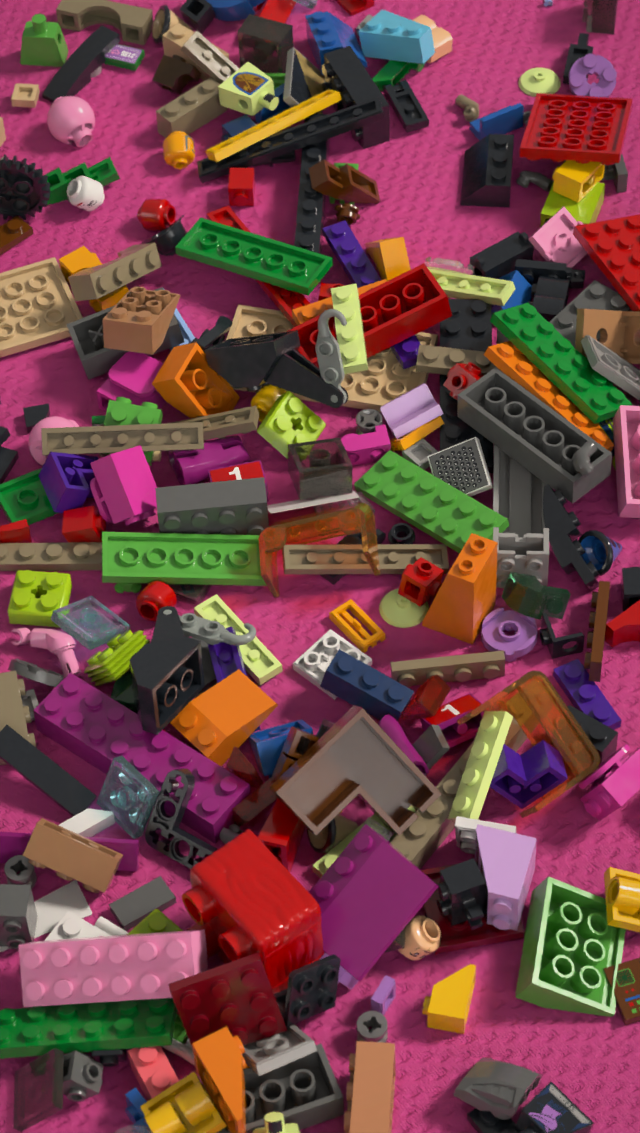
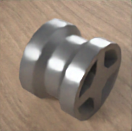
[356,409,382,435]
[4,855,37,889]
[357,1011,388,1043]

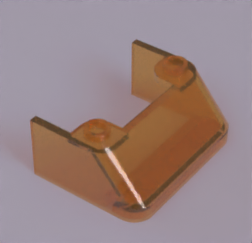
[259,503,380,598]
[456,671,600,818]

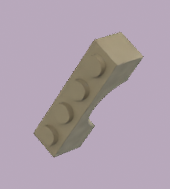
[56,0,154,45]
[68,242,162,301]

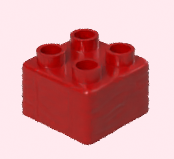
[182,829,324,994]

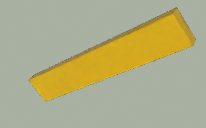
[205,89,342,162]

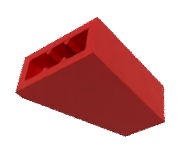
[258,798,306,872]

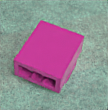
[96,351,167,412]
[90,445,157,525]
[578,744,640,821]

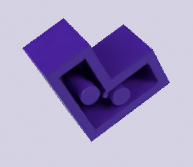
[38,452,98,513]
[490,740,568,809]

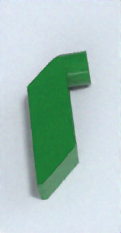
[372,60,425,92]

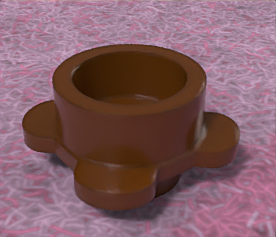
[335,203,360,225]

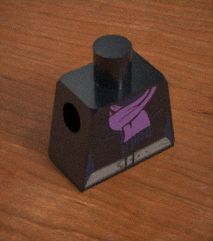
[515,1082,594,1133]

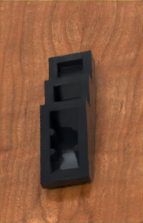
[42,25,120,103]

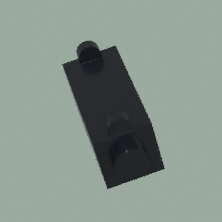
[470,232,534,279]

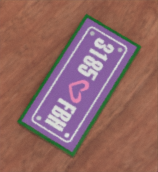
[103,44,145,71]

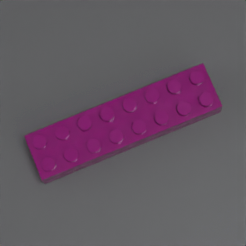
[33,672,252,844]

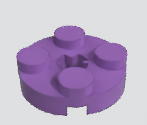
[568,54,617,97]
[481,608,538,662]

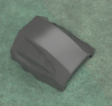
[454,1058,542,1120]

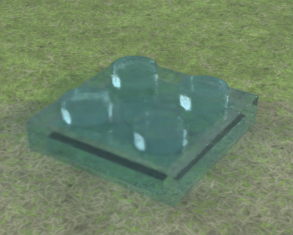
[51,596,130,650]
[96,756,160,839]

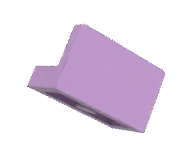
[380,383,443,439]

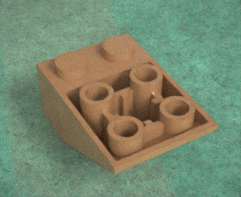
[102,287,180,354]

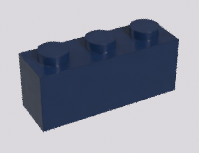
[320,649,414,722]

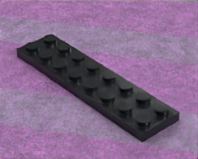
[440,299,493,473]

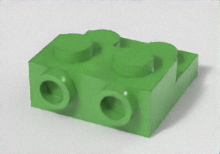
[99,397,163,466]

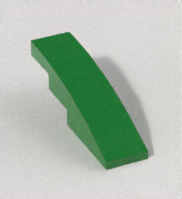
[46,157,120,205]

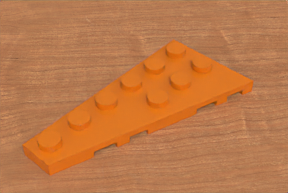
[484,341,615,452]

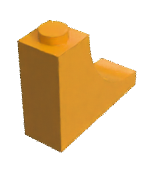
[365,237,411,281]

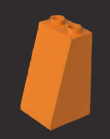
[422,533,498,645]

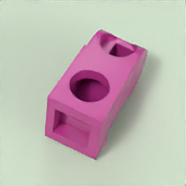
[340,424,391,465]

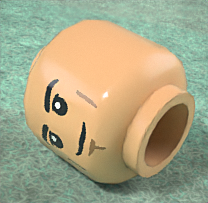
[395,915,441,961]

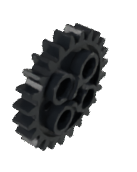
[0,155,51,220]

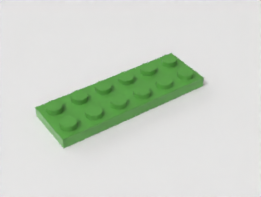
[354,450,510,553]
[102,532,269,586]

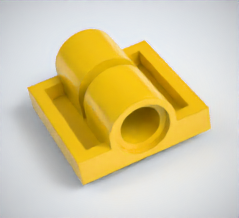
[604,867,640,933]
[140,1072,227,1133]

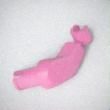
[11,627,81,678]

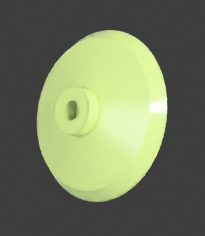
[518,68,561,97]
[379,588,429,628]

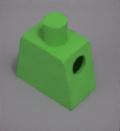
[20,14,68,67]

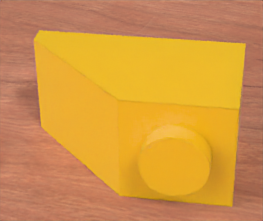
[552,160,605,202]
[422,964,476,1034]

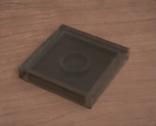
[13,1048,64,1132]

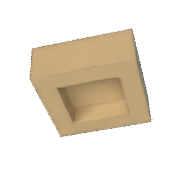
[11,83,40,108]

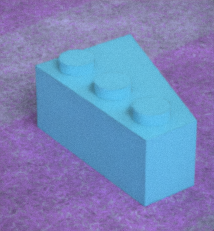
[358,9,435,64]

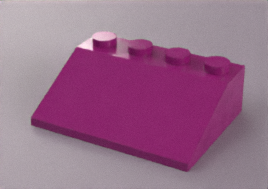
[309,824,439,981]

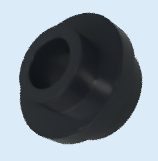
[388,523,415,544]

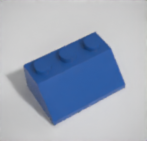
[305,11,368,75]

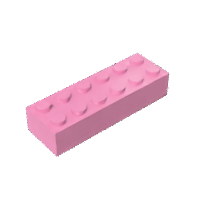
[18,929,208,1007]

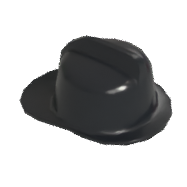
[140,215,187,256]

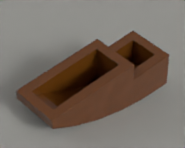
[309,159,381,204]

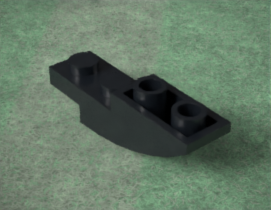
[543,484,600,591]

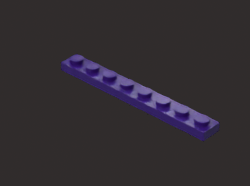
[322,221,421,370]

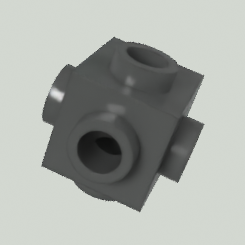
[50,1051,104,1102]

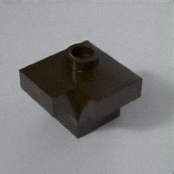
[152,55,202,95]

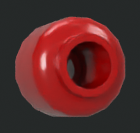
[137,199,176,231]
[136,581,177,622]

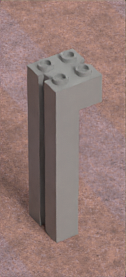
[493,445,549,589]

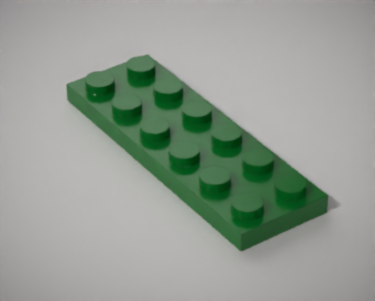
[175,217,333,296]
[490,302,632,424]
[0,998,177,1059]

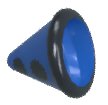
[578,530,622,576]

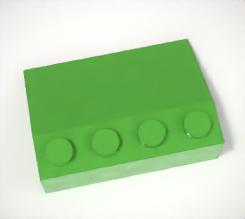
[515,876,626,1017]

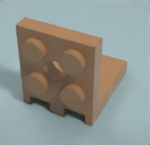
[575,309,640,364]

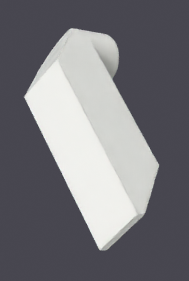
[32,808,115,837]

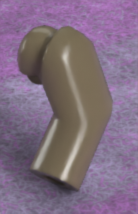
[455,94,479,122]

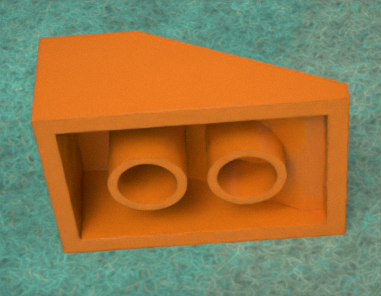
[152,342,240,419]
[170,669,278,766]
[192,1026,247,1133]

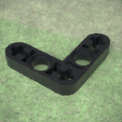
[145,768,218,869]

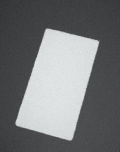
[267,490,359,513]
[0,880,92,952]

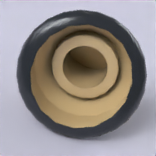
[152,5,192,44]
[307,814,358,854]

